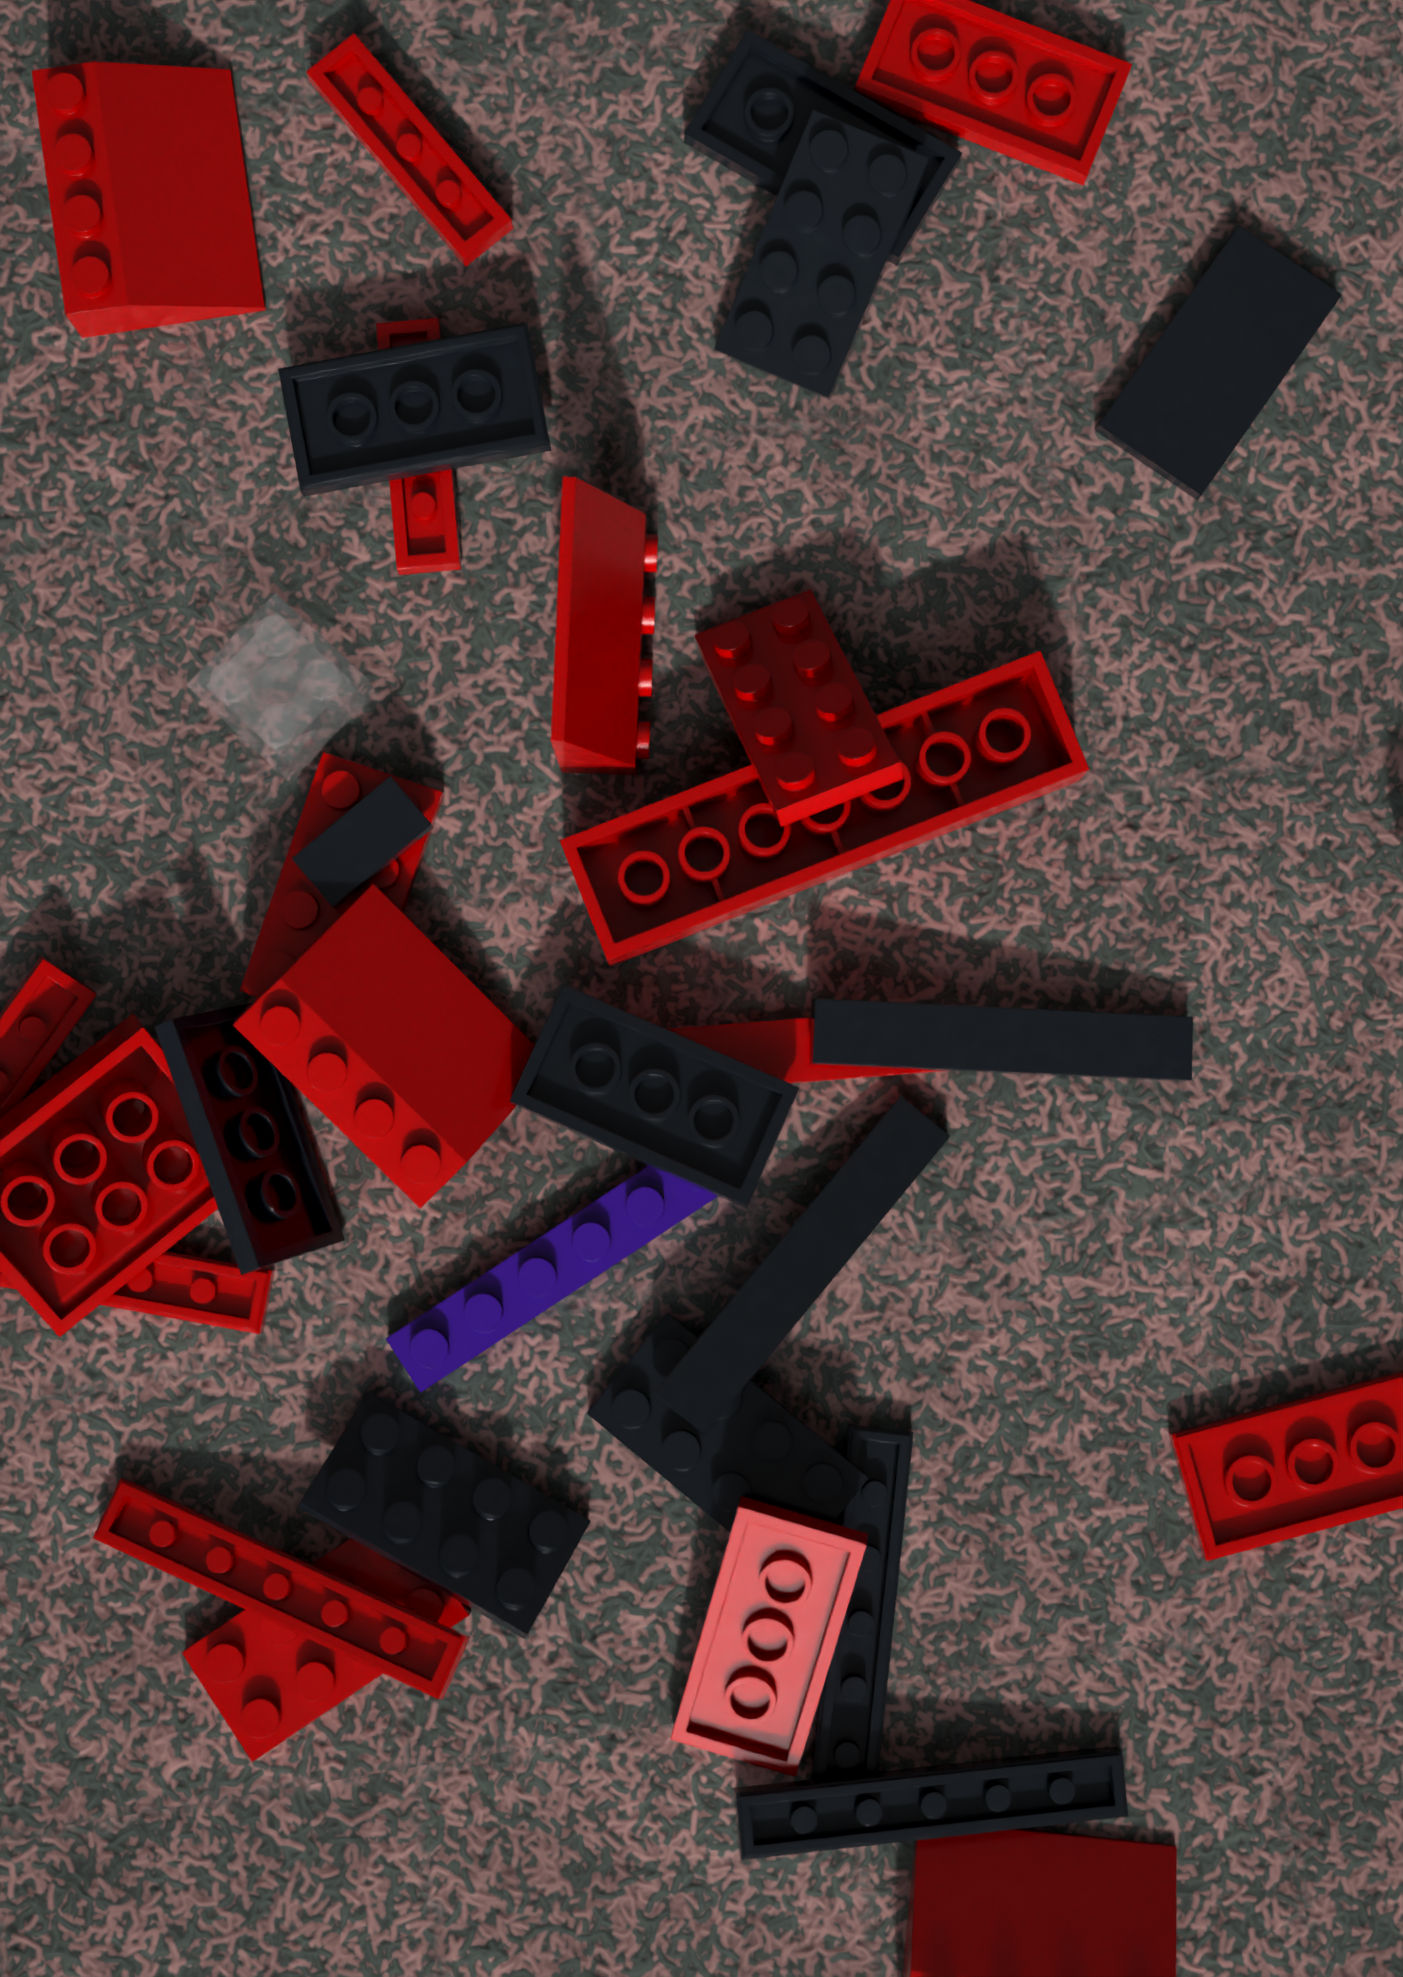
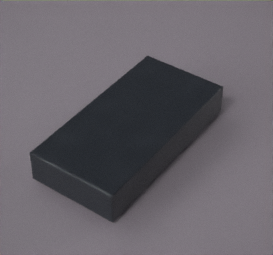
[292,776,434,909]

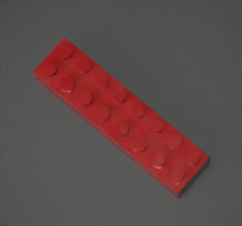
[560,650,1089,967]

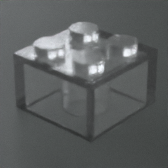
[186,593,377,783]

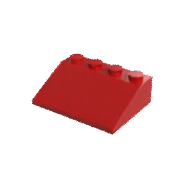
[32,61,266,338]
[551,477,659,776]
[233,884,535,1209]
[0,1013,218,1338]
[902,1829,1177,1977]

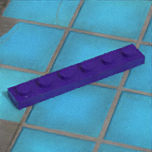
[386,1166,718,1393]

